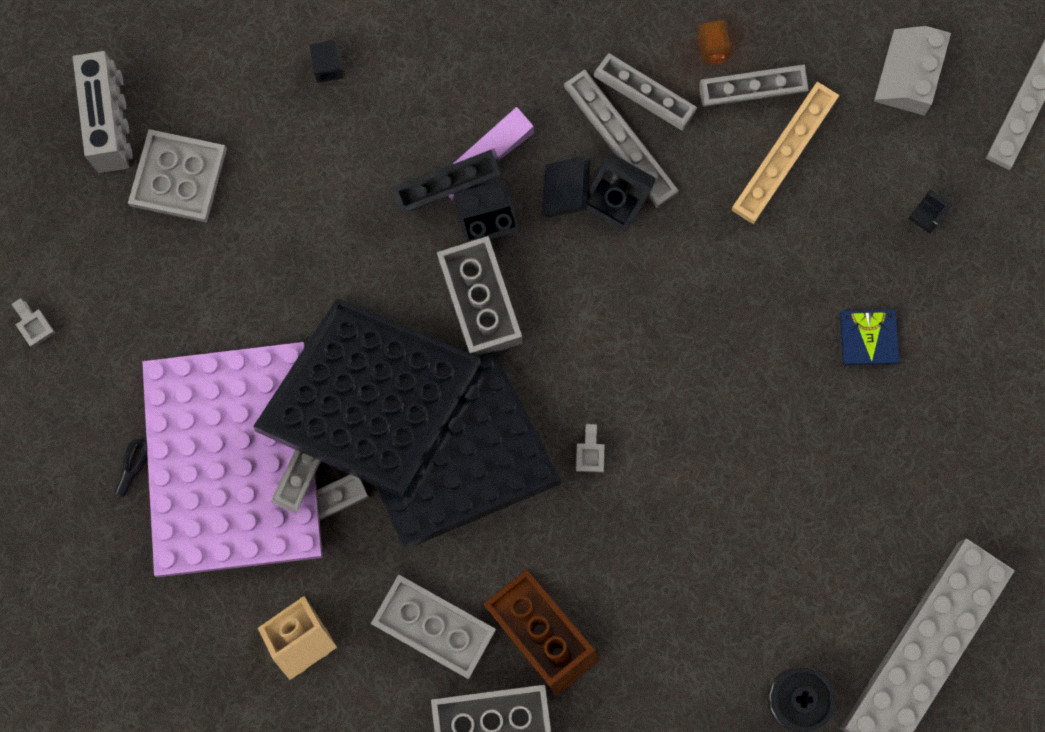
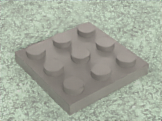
[128,129,227,223]

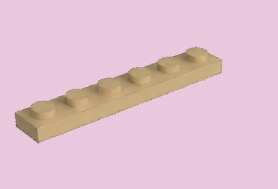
[731,82,840,224]

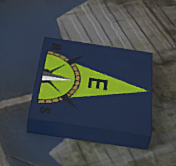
[840,310,899,366]

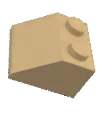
[258,596,337,680]

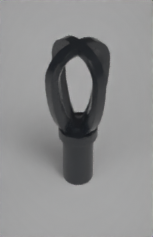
[114,439,148,497]

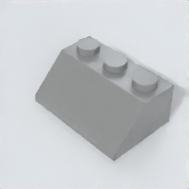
[874,26,951,116]

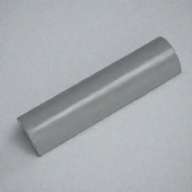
[594,53,697,131]
[699,64,809,107]

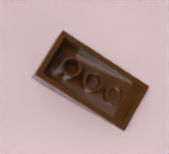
[483,570,599,696]

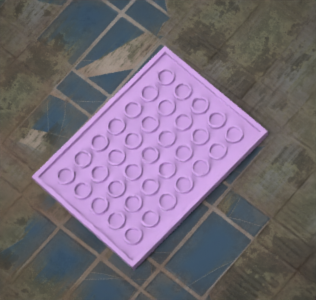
[142,342,323,577]

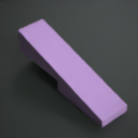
[448,107,534,201]

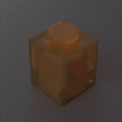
[697,20,731,64]

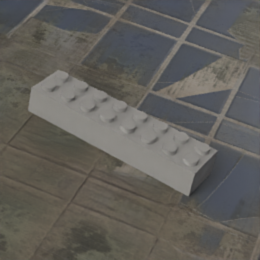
[840,538,1015,732]

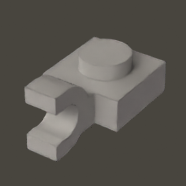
[12,298,55,348]
[576,424,604,473]

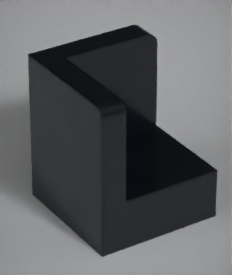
[309,40,343,83]
[908,190,952,234]

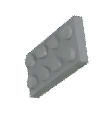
[371,575,496,679]

